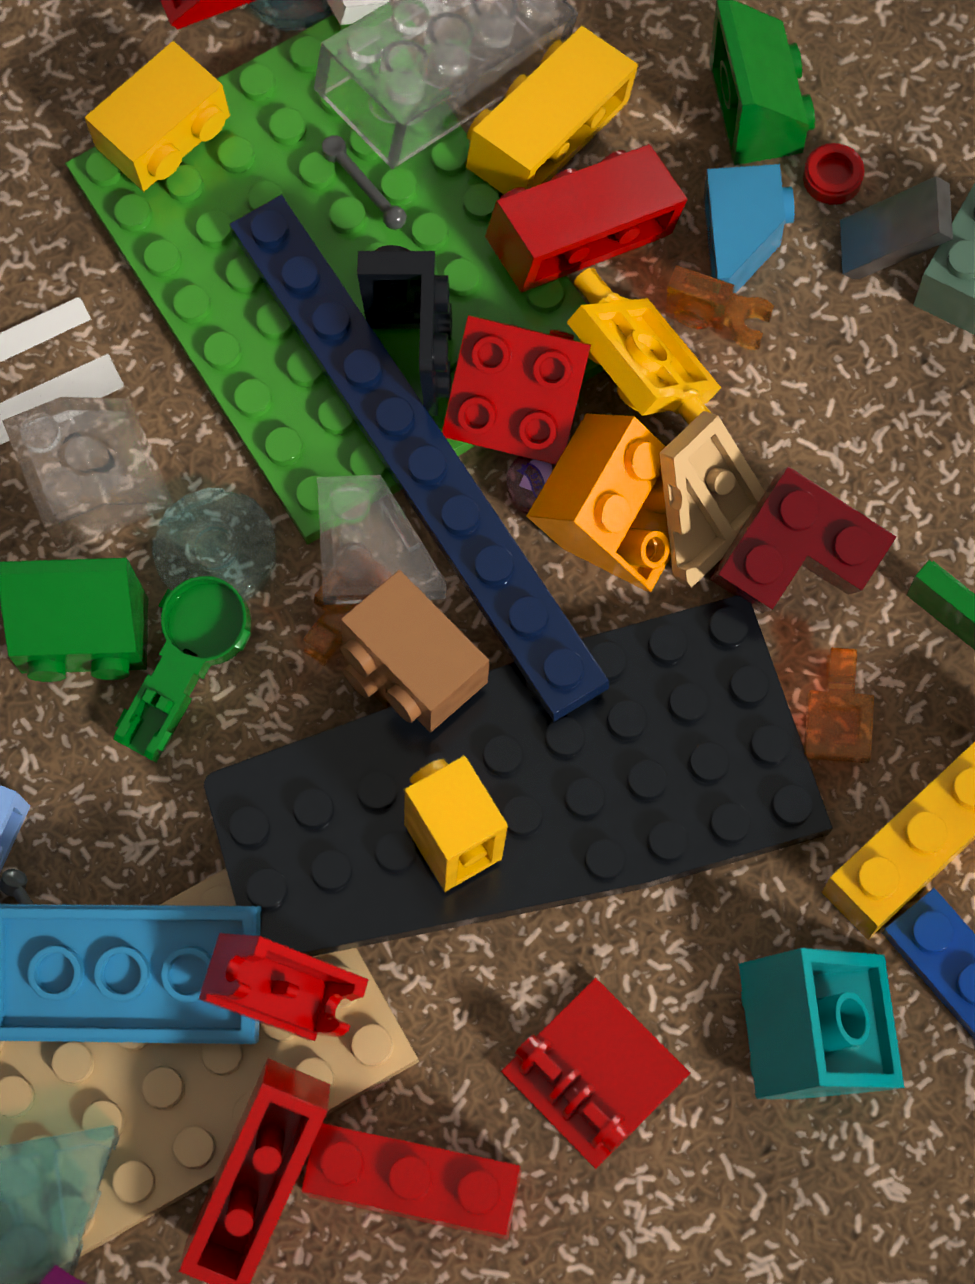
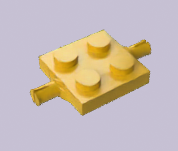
[566,267,721,425]

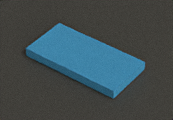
[0,904,261,1044]

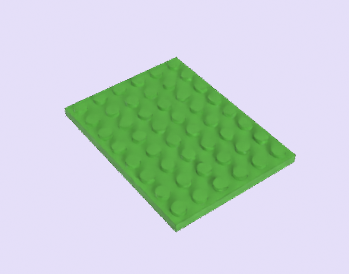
[65,14,604,545]

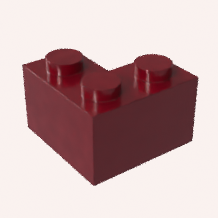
[709,466,897,613]

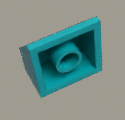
[739,948,905,1099]

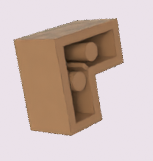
[341,569,490,733]

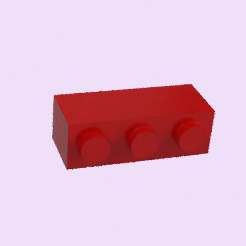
[485,144,688,293]
[178,1058,331,1284]
[301,1123,521,1240]

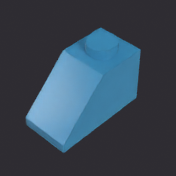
[704,164,795,304]

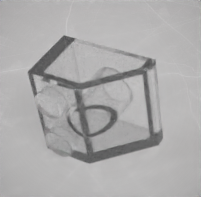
[2,397,175,553]

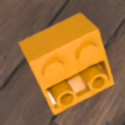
[526,413,671,592]

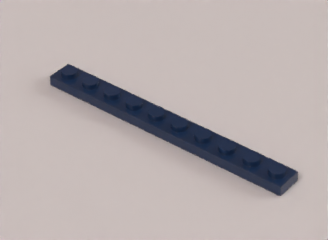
[229,195,609,722]

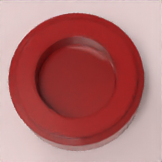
[803,143,865,205]

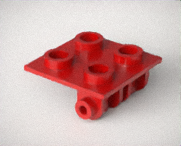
[442,315,591,465]
[501,978,691,1170]

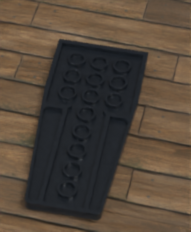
[204,595,833,957]

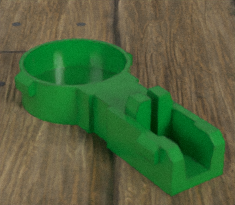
[113,576,252,763]

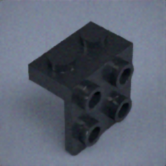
[357,245,452,416]

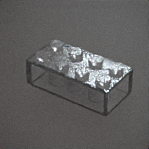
[314,0,579,169]

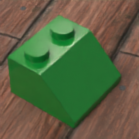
[709,0,815,165]
[0,558,149,682]

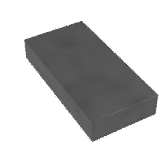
[840,176,953,279]

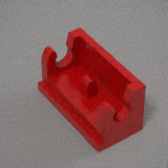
[198,933,369,1041]

